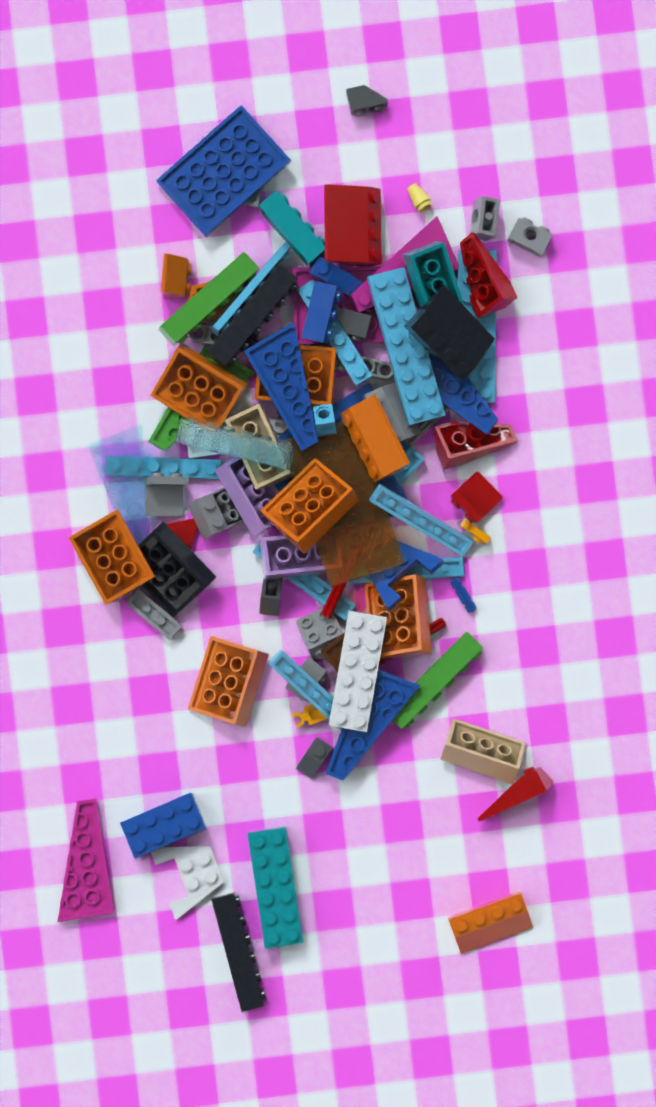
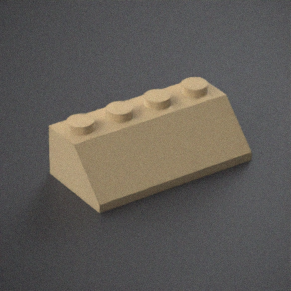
[225,404,295,490]
[440,718,526,784]

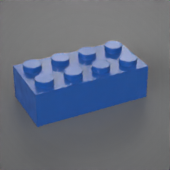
[120,792,208,859]

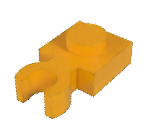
[460,519,491,545]
[291,704,327,727]

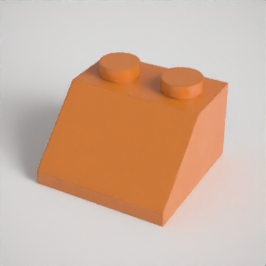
[161,253,192,299]

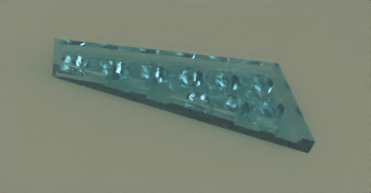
[88,424,149,545]

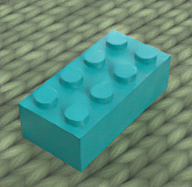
[259,191,325,268]
[402,241,464,308]

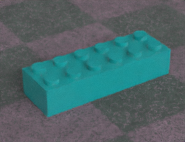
[247,826,303,949]

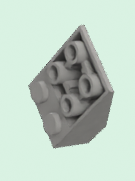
[188,488,244,540]

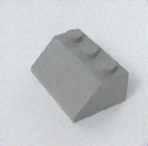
[363,382,422,443]

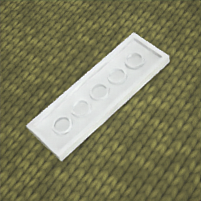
[329,611,387,732]

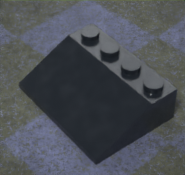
[404,285,495,381]
[138,521,216,618]

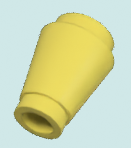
[407,183,432,213]

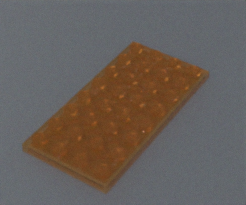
[281,422,404,587]

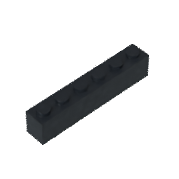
[207,264,298,370]
[211,892,267,1012]

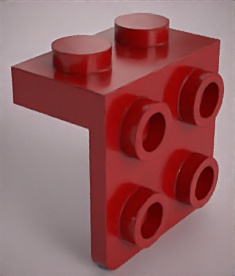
[450,472,502,524]

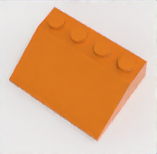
[150,344,248,436]
[254,345,336,406]
[260,458,359,554]
[68,509,156,605]
[364,574,432,659]
[188,636,269,727]

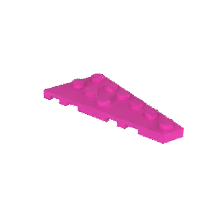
[350,216,459,312]
[57,798,115,922]

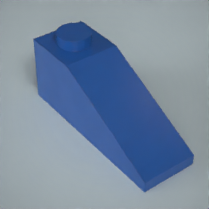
[310,256,363,298]

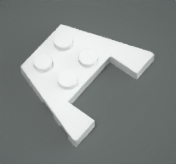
[151,846,223,920]

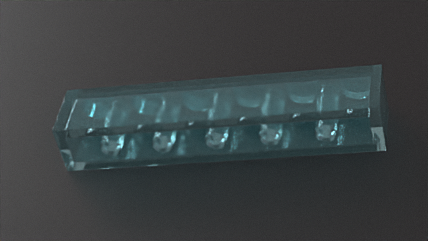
[175,417,295,471]

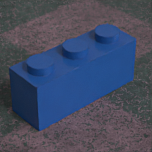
[301,281,342,345]

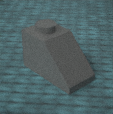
[336,307,371,342]
[259,578,283,616]
[296,736,333,779]

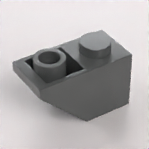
[346,85,388,116]

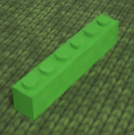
[158,252,259,346]
[393,631,484,729]

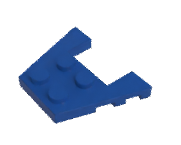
[363,538,444,611]

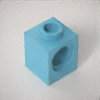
[313,404,337,437]

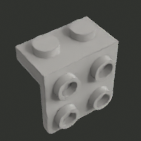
[145,473,189,517]
[296,607,343,661]

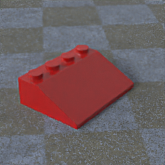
[324,184,382,266]

